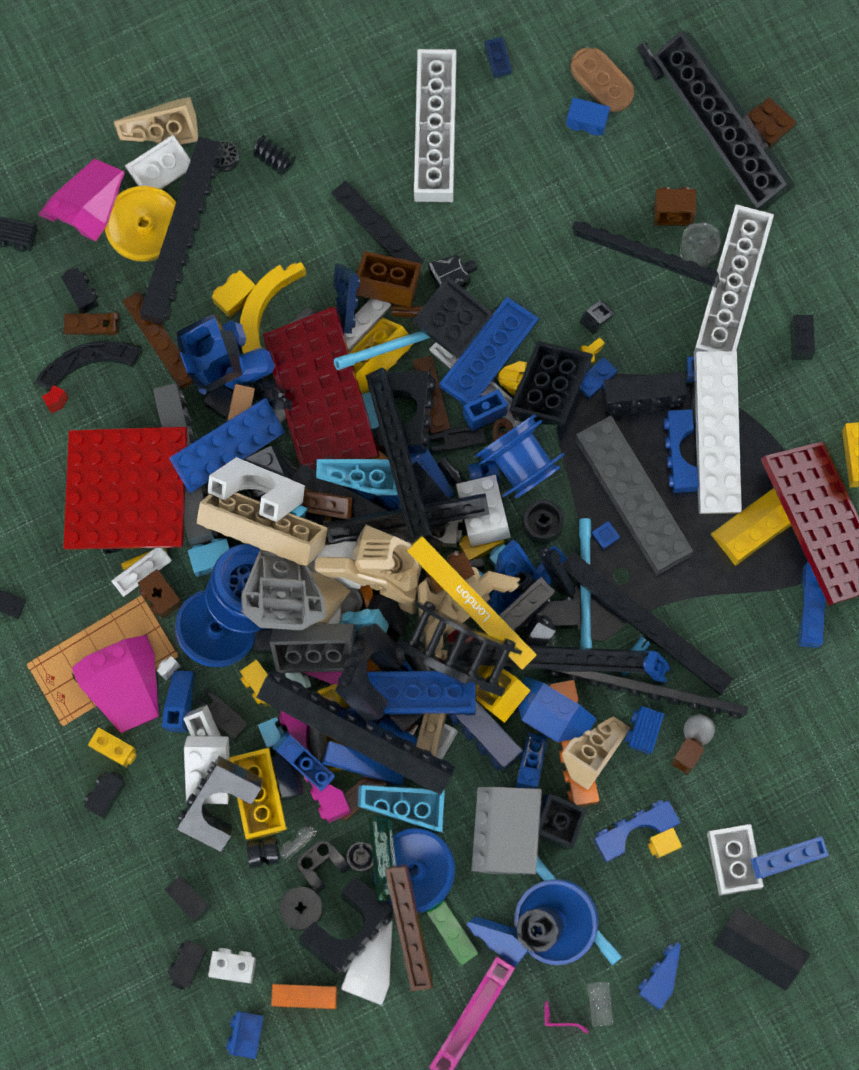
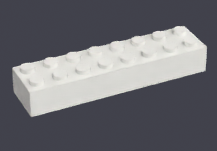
[414,49,456,202]
[693,204,774,355]
[694,351,741,514]

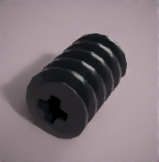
[253,134,296,175]

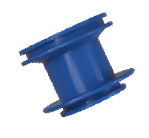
[475,414,565,498]
[205,544,264,633]

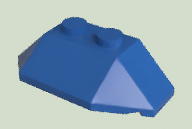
[518,676,596,742]

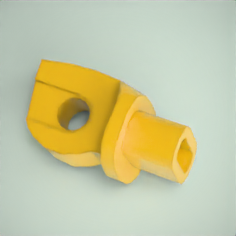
[580,338,605,363]

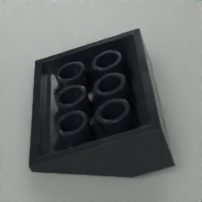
[509,341,593,425]

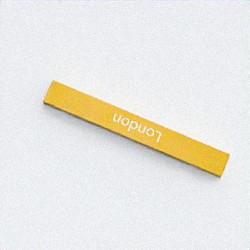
[406,536,536,669]

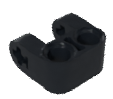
[297,840,350,894]

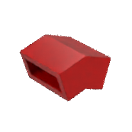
[42,385,69,413]

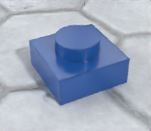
[592,521,620,550]

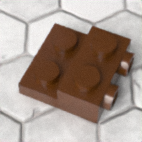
[747,97,796,149]

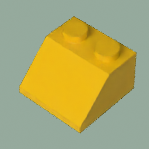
[476,666,531,723]

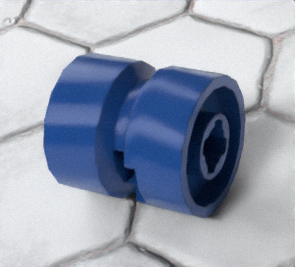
[468,461,501,485]

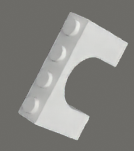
[208,457,305,522]

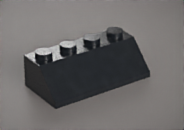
[713,907,810,991]

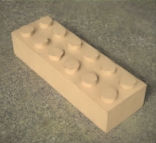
[197,493,328,566]

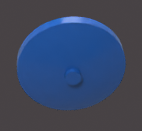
[175,590,255,667]
[374,829,455,913]
[514,879,599,965]

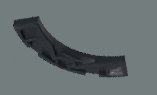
[35,341,142,391]

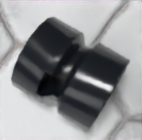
[246,837,280,868]

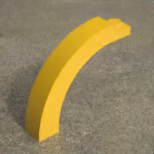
[240,262,306,354]

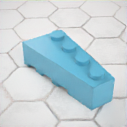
[357,785,444,832]

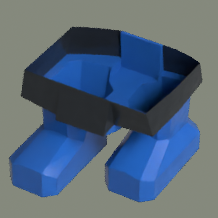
[177,314,274,391]

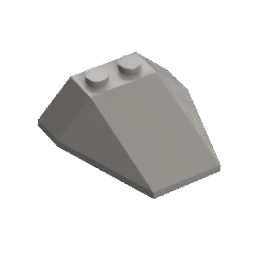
[241,549,326,630]

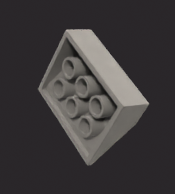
[471,787,541,874]

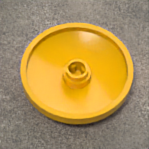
[105,186,176,261]

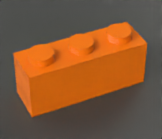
[271,984,338,1009]

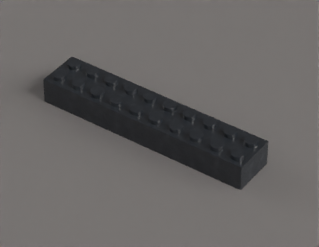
[653,31,796,210]

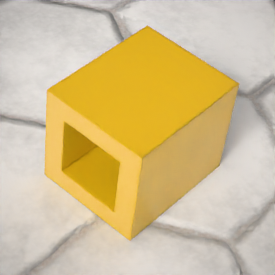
[647,828,682,859]

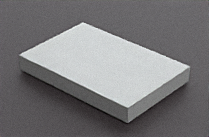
[125,135,190,190]

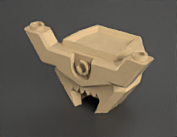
[314,525,421,614]
[417,567,520,657]

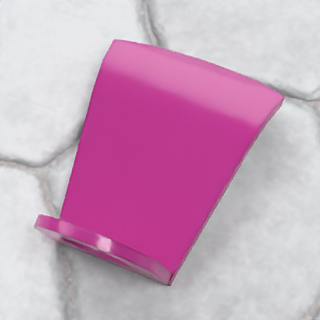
[545,1001,589,1034]

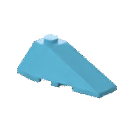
[316,459,398,495]

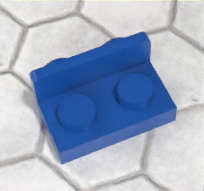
[226,1011,264,1059]

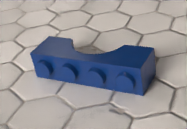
[663,409,699,493]
[798,562,825,648]
[594,800,680,863]

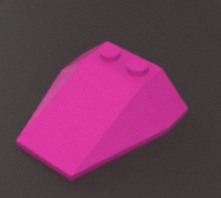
[38,159,124,241]
[72,635,159,734]

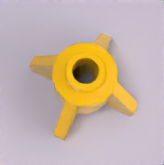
[497,361,527,396]

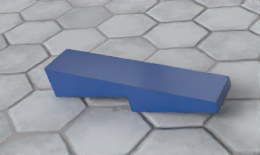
[323,741,404,786]

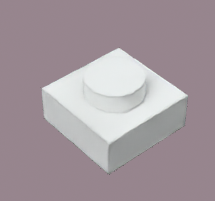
[157,656,180,680]

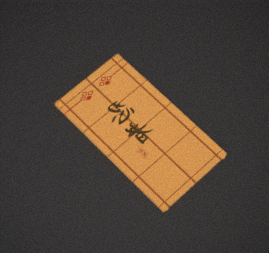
[27,596,179,726]

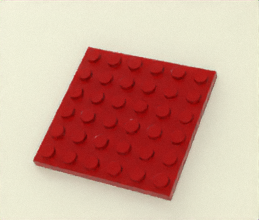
[63,427,187,550]

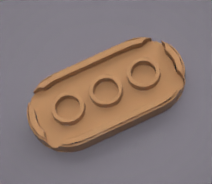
[571,48,634,112]

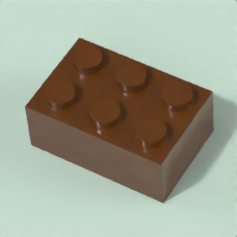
[356,251,421,307]

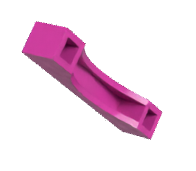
[278,711,352,823]
[429,957,515,1070]

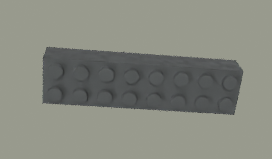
[153,383,218,546]
[575,416,693,576]

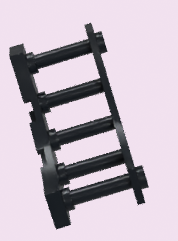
[397,601,522,696]

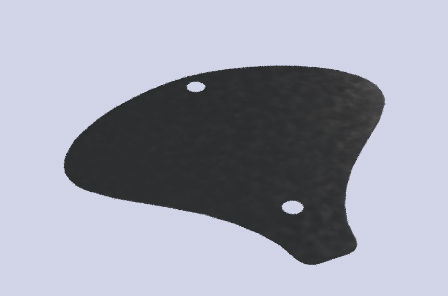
[557,374,808,641]

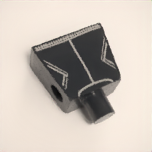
[428,255,477,289]

